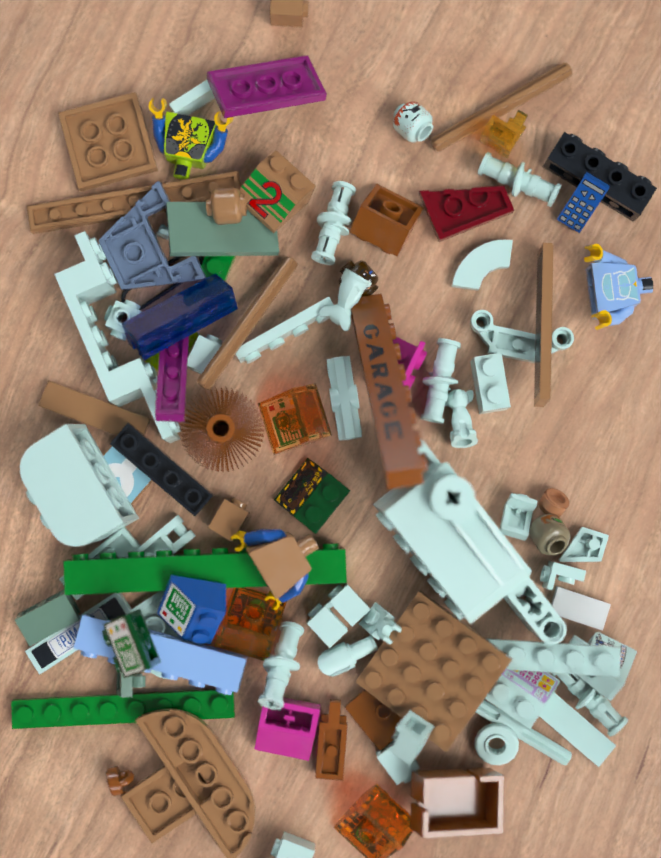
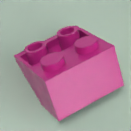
[254,697,320,761]

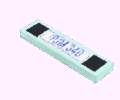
[25,593,132,675]

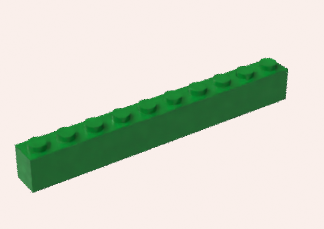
[64,543,347,595]

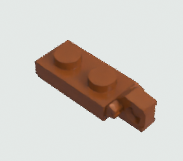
[315,699,348,781]

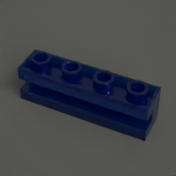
[121,273,238,360]

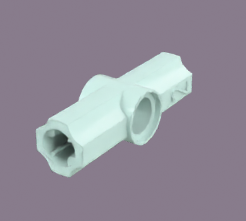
[327,356,362,441]

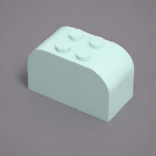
[20,424,139,547]

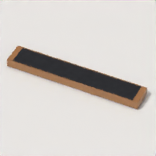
[534,242,554,407]

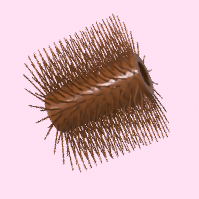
[180,386,264,472]

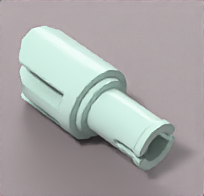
[318,635,378,677]

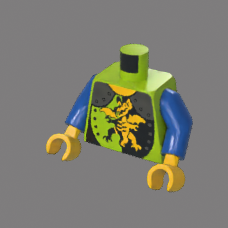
[148,98,233,180]

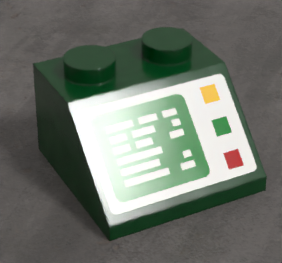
[102,609,161,678]

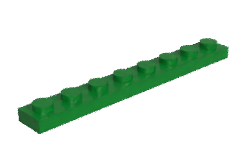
[11,689,235,729]

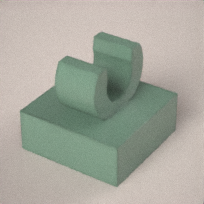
[116,670,145,698]

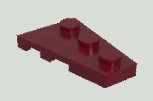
[419,186,515,242]

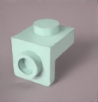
[499,493,537,541]

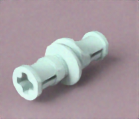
[477,152,561,207]
[311,181,356,265]
[420,338,461,424]
[258,621,304,710]
[551,673,628,737]

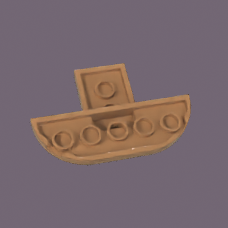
[121,709,255,858]

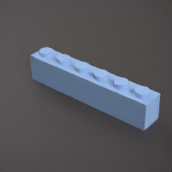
[74,613,248,695]

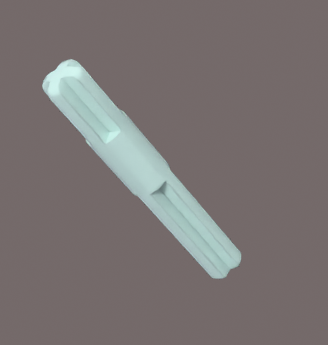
[475,700,572,765]

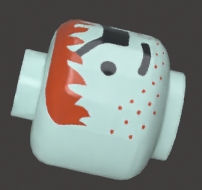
[393,101,433,142]

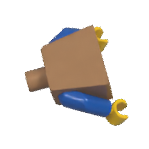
[230,529,319,610]

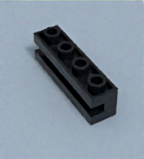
[110,423,214,516]

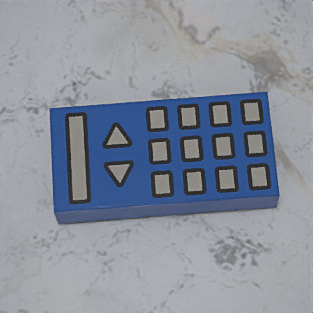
[557,172,610,233]

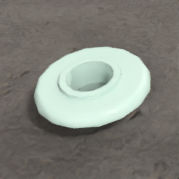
[474,723,519,765]

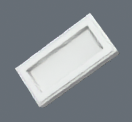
[551,586,611,631]

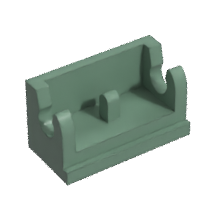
[15,589,80,646]

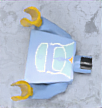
[584,244,654,330]

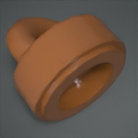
[106,766,134,797]

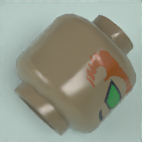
[529,514,571,555]

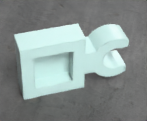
[359,602,402,644]

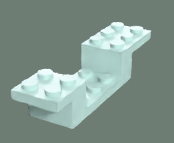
[54,231,181,443]

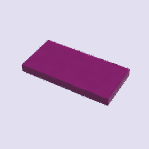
[206,55,327,118]

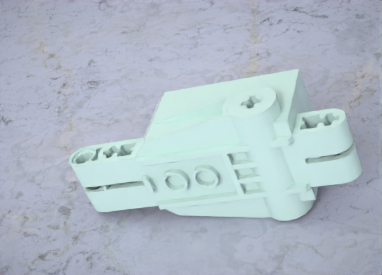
[373,439,566,645]

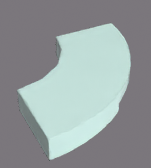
[452,240,513,291]

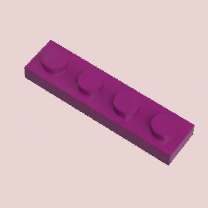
[155,329,189,422]

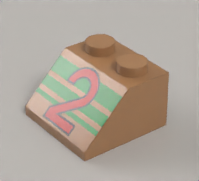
[239,150,316,234]

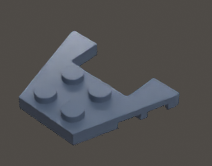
[98,181,207,290]

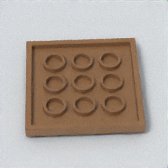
[356,591,513,752]

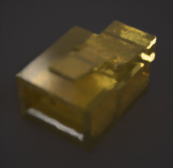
[480,110,528,159]

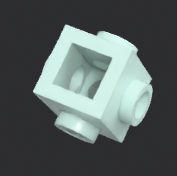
[104,300,146,341]

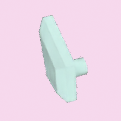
[559,527,609,562]

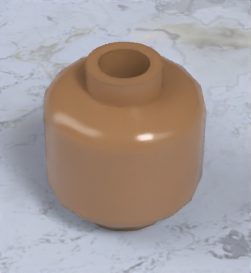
[206,187,247,225]

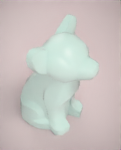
[319,268,372,331]
[445,389,478,448]

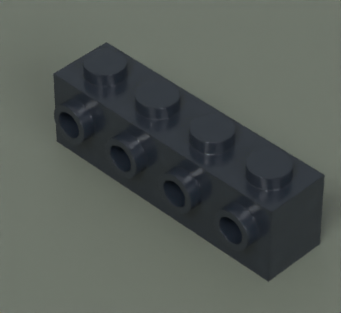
[543,132,657,222]

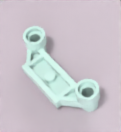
[470,310,574,363]

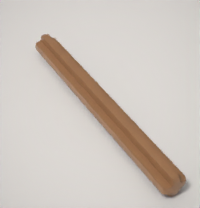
[431,62,573,152]
[197,257,298,390]

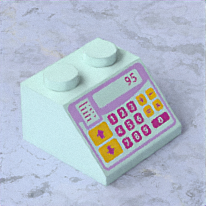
[485,669,560,729]

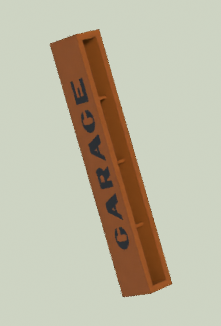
[351,293,428,490]

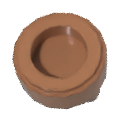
[538,488,570,517]

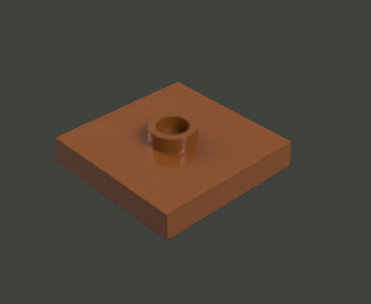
[344,689,402,751]

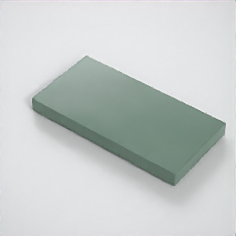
[166,202,279,256]

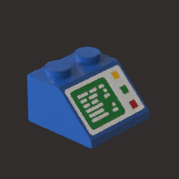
[157,575,226,644]

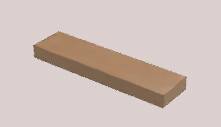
[39,381,151,435]

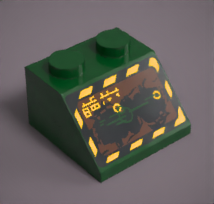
[274,458,351,534]

